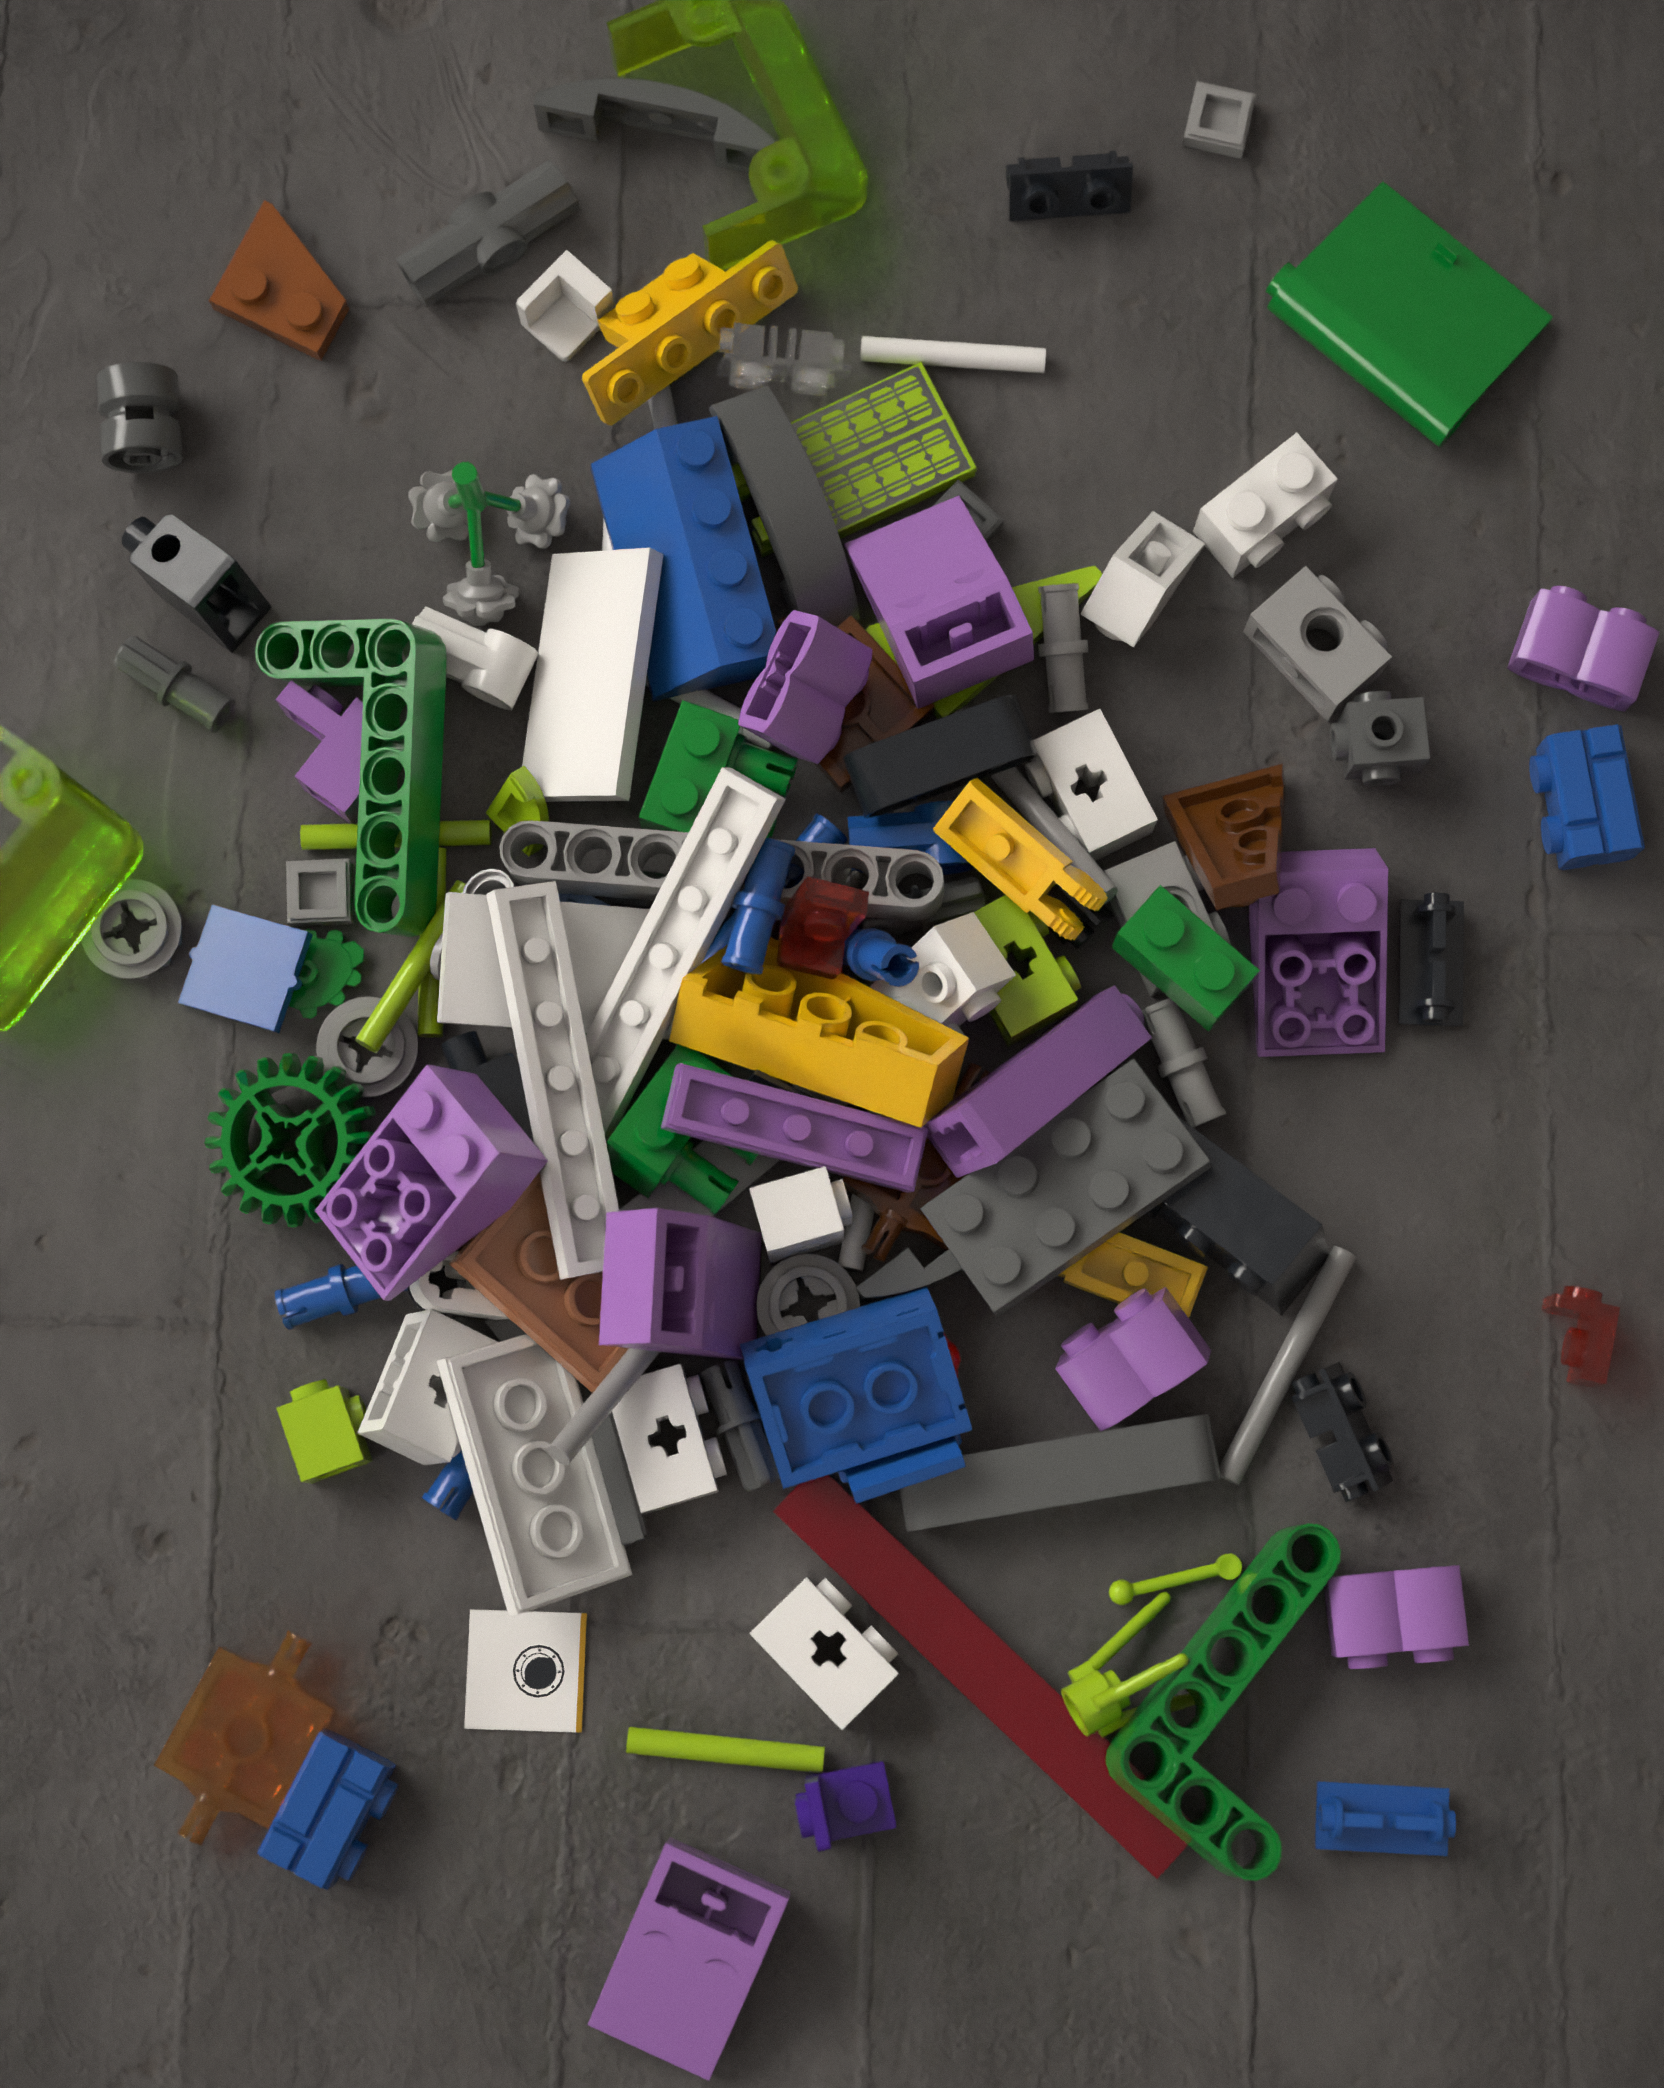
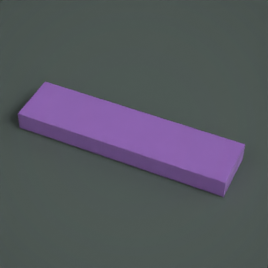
[661,1063,928,1193]

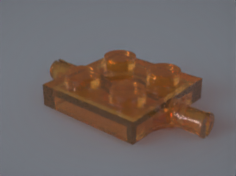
[153,1630,337,1845]

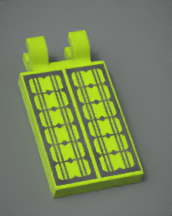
[731,362,977,557]

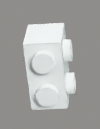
[1193,432,1337,578]
[870,912,1016,1035]

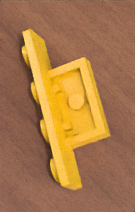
[582,240,798,426]

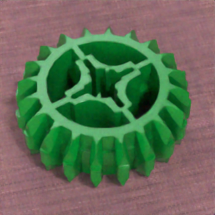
[204,1053,376,1227]

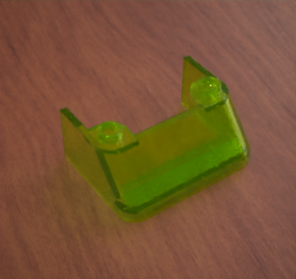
[606,0,868,270]
[0,725,143,1032]

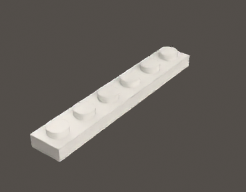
[586,767,785,1141]
[487,881,619,1280]

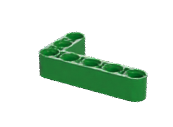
[255,619,447,937]
[1106,1523,1341,1881]

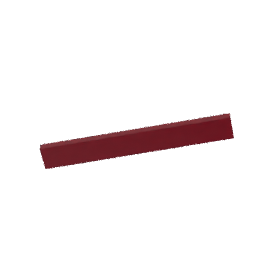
[773,1475,1193,1879]

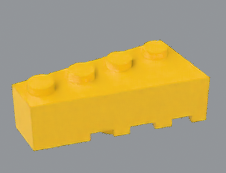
[669,937,969,1128]

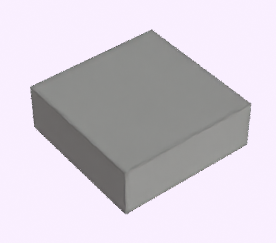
[1182,81,1256,159]
[286,859,354,927]

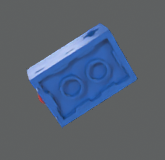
[740,1286,972,1489]

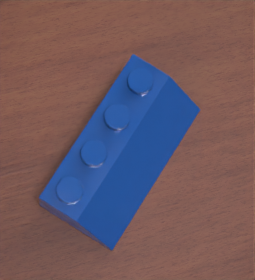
[591,416,776,701]

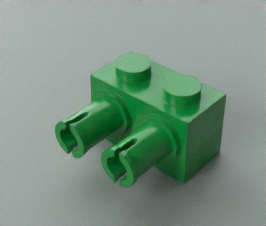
[639,700,799,838]
[606,1044,759,1215]

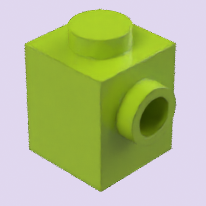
[276,1379,373,1484]

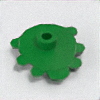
[289,928,364,1019]

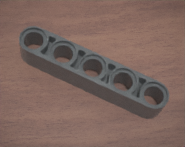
[900,1414,1221,1532]

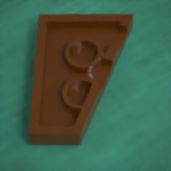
[1162,764,1286,910]

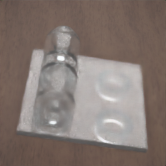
[716,322,851,396]

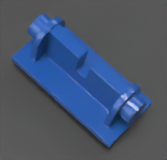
[1315,1781,1456,1856]

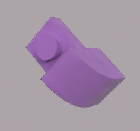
[276,680,363,824]

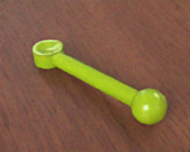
[1109,1554,1242,1605]

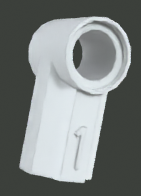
[403,606,539,710]

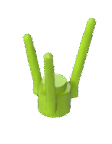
[1061,1592,1195,1738]

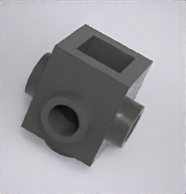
[1330,691,1430,787]

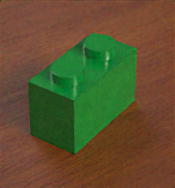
[1111,885,1260,1031]

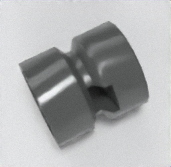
[96,362,183,473]

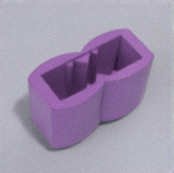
[1507,586,1660,712]
[738,610,873,764]
[1055,1287,1211,1432]
[1324,1565,1469,1669]

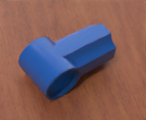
[847,800,974,875]

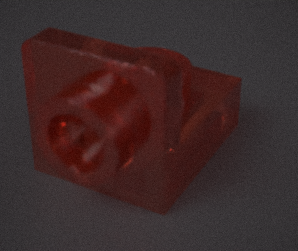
[776,876,869,980]
[1541,1286,1620,1388]

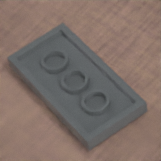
[920,1059,1211,1317]

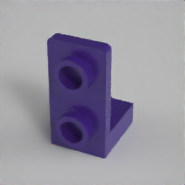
[794,1760,897,1852]

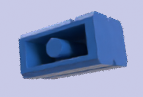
[1529,724,1645,870]
[257,1729,399,1890]

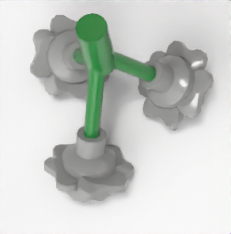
[408,462,570,626]

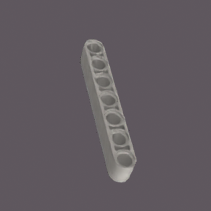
[499,820,945,921]

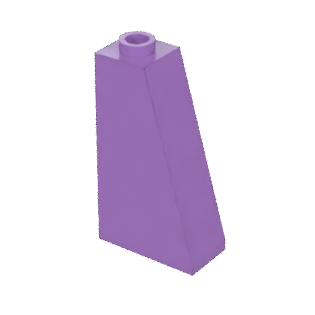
[923,985,1152,1178]

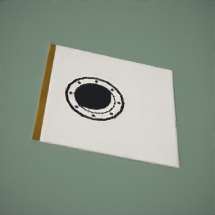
[464,1609,587,1732]

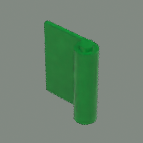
[1265,181,1553,448]

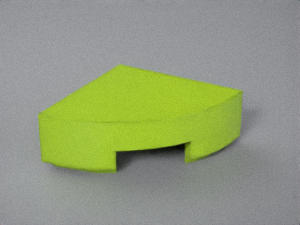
[486,766,549,857]

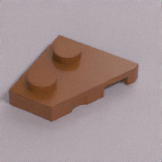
[209,200,349,361]

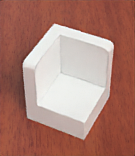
[516,250,615,362]

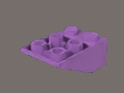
[844,496,1034,709]
[1249,848,1388,1057]
[315,1064,548,1301]
[599,1208,762,1361]
[588,1837,790,2081]

